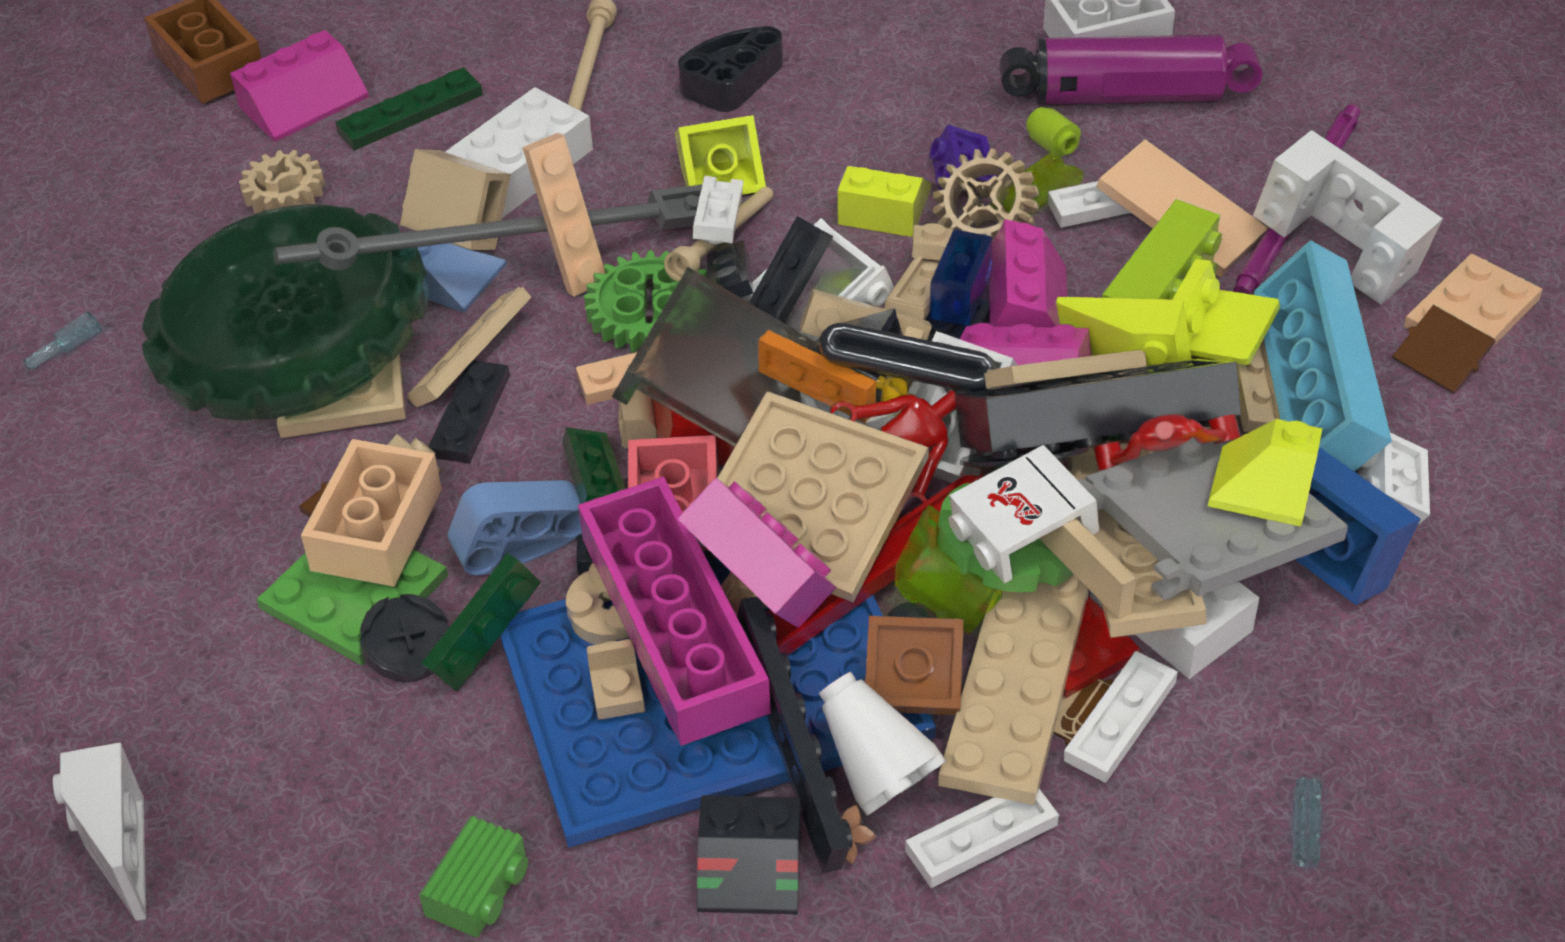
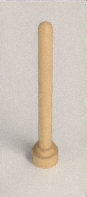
[568,0,617,111]
[664,187,773,282]

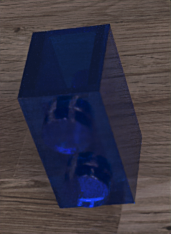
[930,229,993,326]

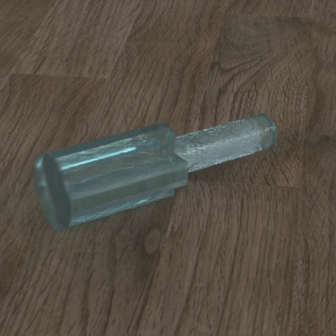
[24,311,102,370]

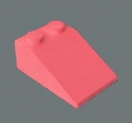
[628,435,719,551]

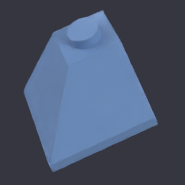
[392,243,507,313]

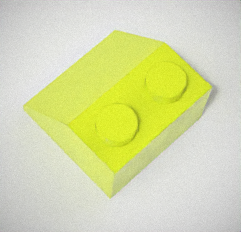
[675,115,766,195]
[837,166,931,237]

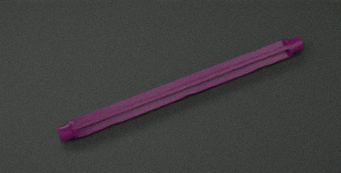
[1233,104,1360,295]

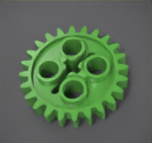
[584,250,715,353]

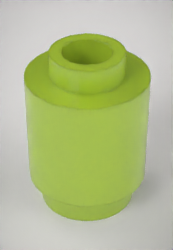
[1026,107,1081,158]

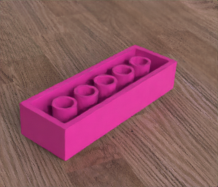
[578,476,771,746]

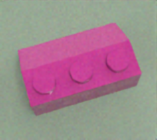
[230,30,369,142]
[988,219,1068,327]
[960,323,1092,365]

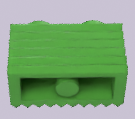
[419,816,528,938]

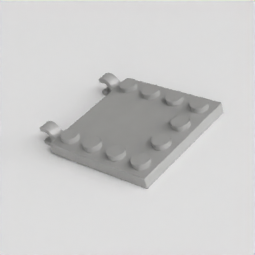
[1078,439,1348,600]

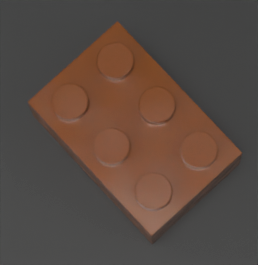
[144,0,262,104]

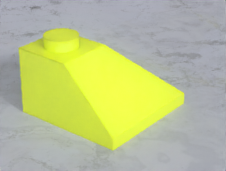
[1208,419,1323,527]

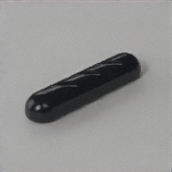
[819,323,997,392]

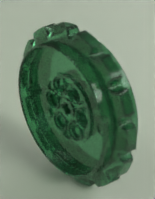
[142,204,429,420]

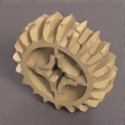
[933,148,1039,254]

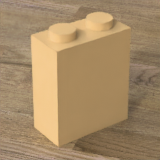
[400,149,511,250]

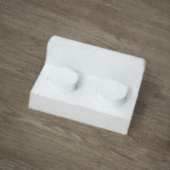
[1358,433,1430,524]

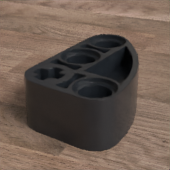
[678,26,783,112]

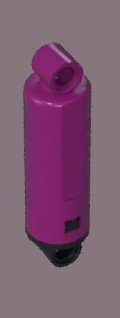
[999,34,1263,105]

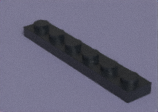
[737,596,853,874]

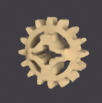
[239,150,325,217]

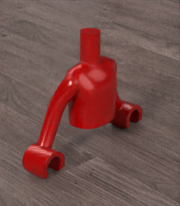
[829,390,956,504]
[1093,414,1241,471]

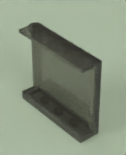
[612,267,817,447]

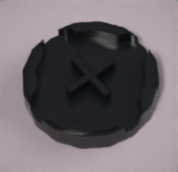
[359,594,449,682]

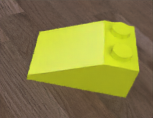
[1056,297,1191,366]

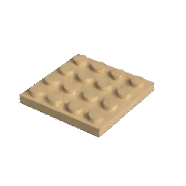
[695,391,929,602]

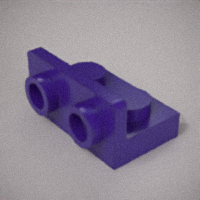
[929,124,997,190]

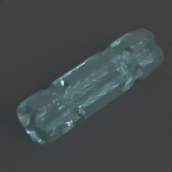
[1291,777,1322,869]

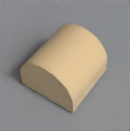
[618,390,657,448]

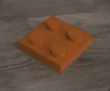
[865,616,964,715]

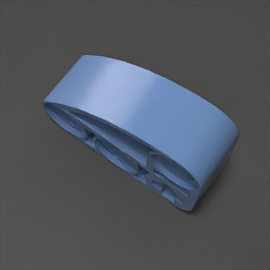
[447,480,582,576]

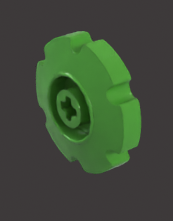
[937,483,1073,592]

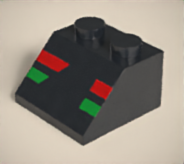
[697,795,802,915]

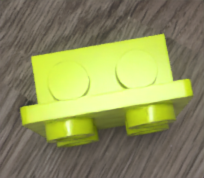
[1172,259,1280,365]

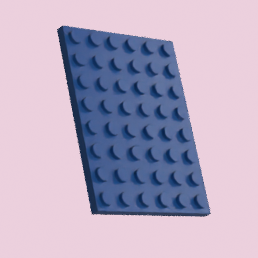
[499,557,936,848]

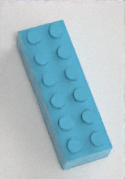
[1254,240,1392,471]

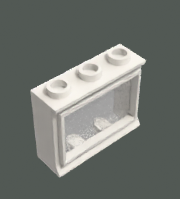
[734,218,894,348]

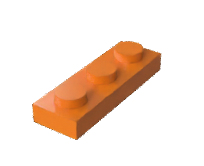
[758,330,876,423]

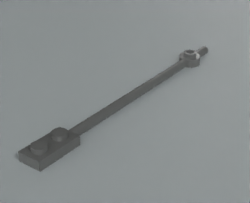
[273,184,703,270]

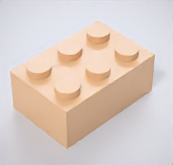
[301,439,442,587]

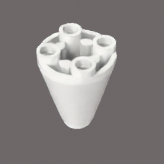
[819,672,946,816]

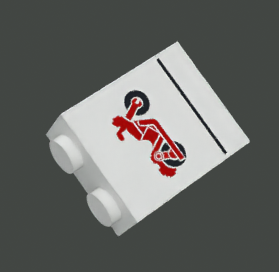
[948,445,1099,583]

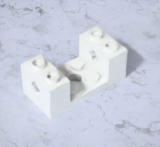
[1253,130,1443,305]

